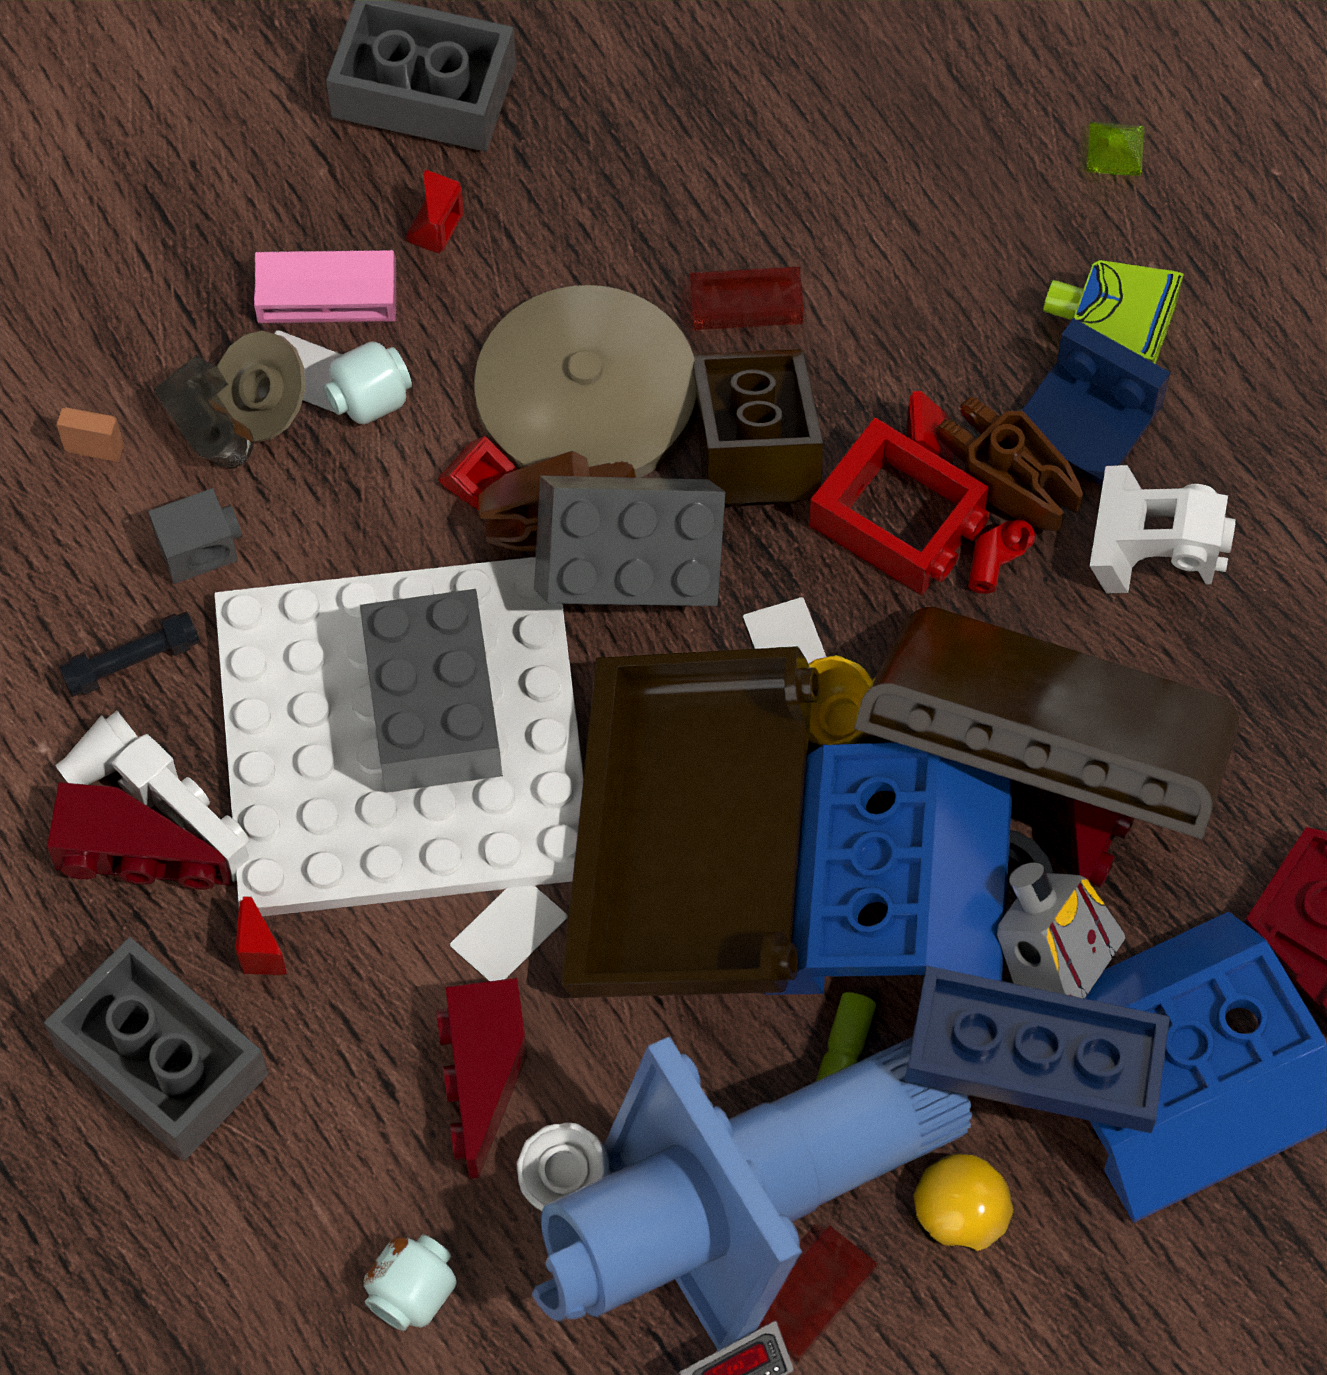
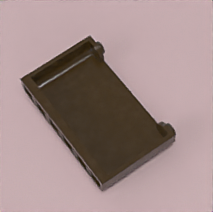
[854,607,1239,840]
[561,646,820,998]

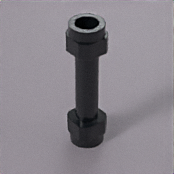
[58,611,200,697]

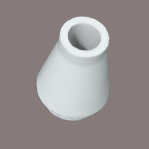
[55,711,139,785]

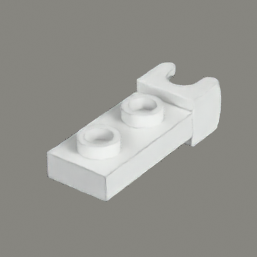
[112,734,250,882]

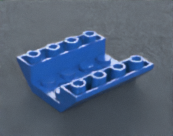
[764,743,1013,995]
[1085,912,1327,1223]

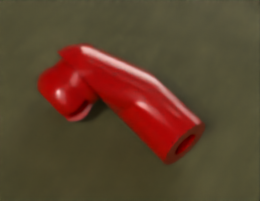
[968,519,1035,594]

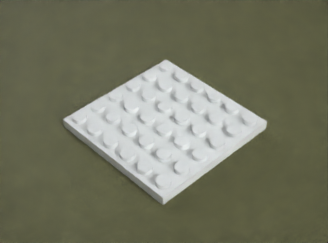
[215,557,583,916]

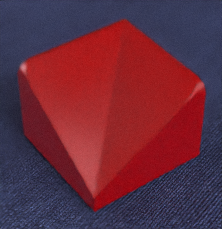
[406,170,464,254]

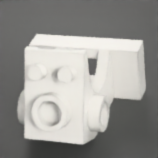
[1090,465,1236,593]

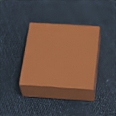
[57,407,124,462]

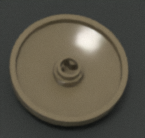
[474,285,696,478]

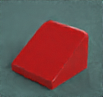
[907,391,953,464]
[437,436,518,511]
[235,896,287,975]

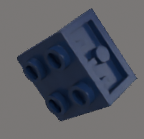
[1022,318,1171,486]

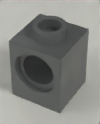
[148,488,242,584]

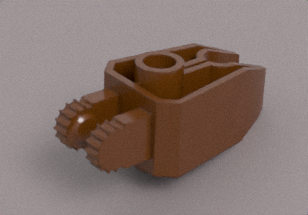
[936,396,1083,531]
[478,451,636,552]

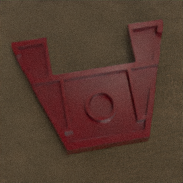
[1245,827,1327,1020]

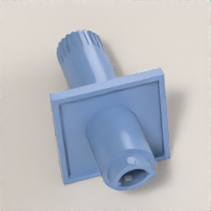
[532,1036,972,1351]

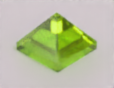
[1087,122,1144,176]

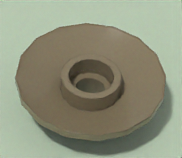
[213,331,306,443]

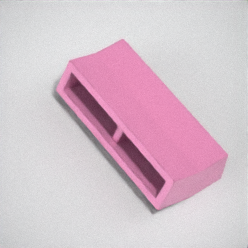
[254,250,396,323]

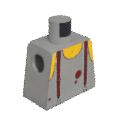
[997,863,1126,999]

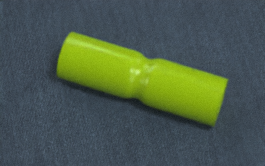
[816,992,876,1082]

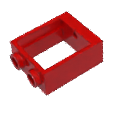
[809,417,990,596]

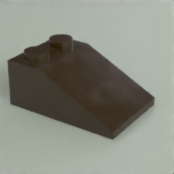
[693,349,823,506]

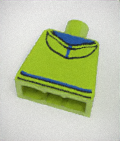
[1043,260,1184,364]

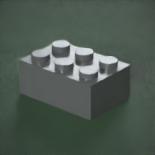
[326,0,516,152]
[534,476,725,606]
[360,589,503,793]
[44,937,269,1161]

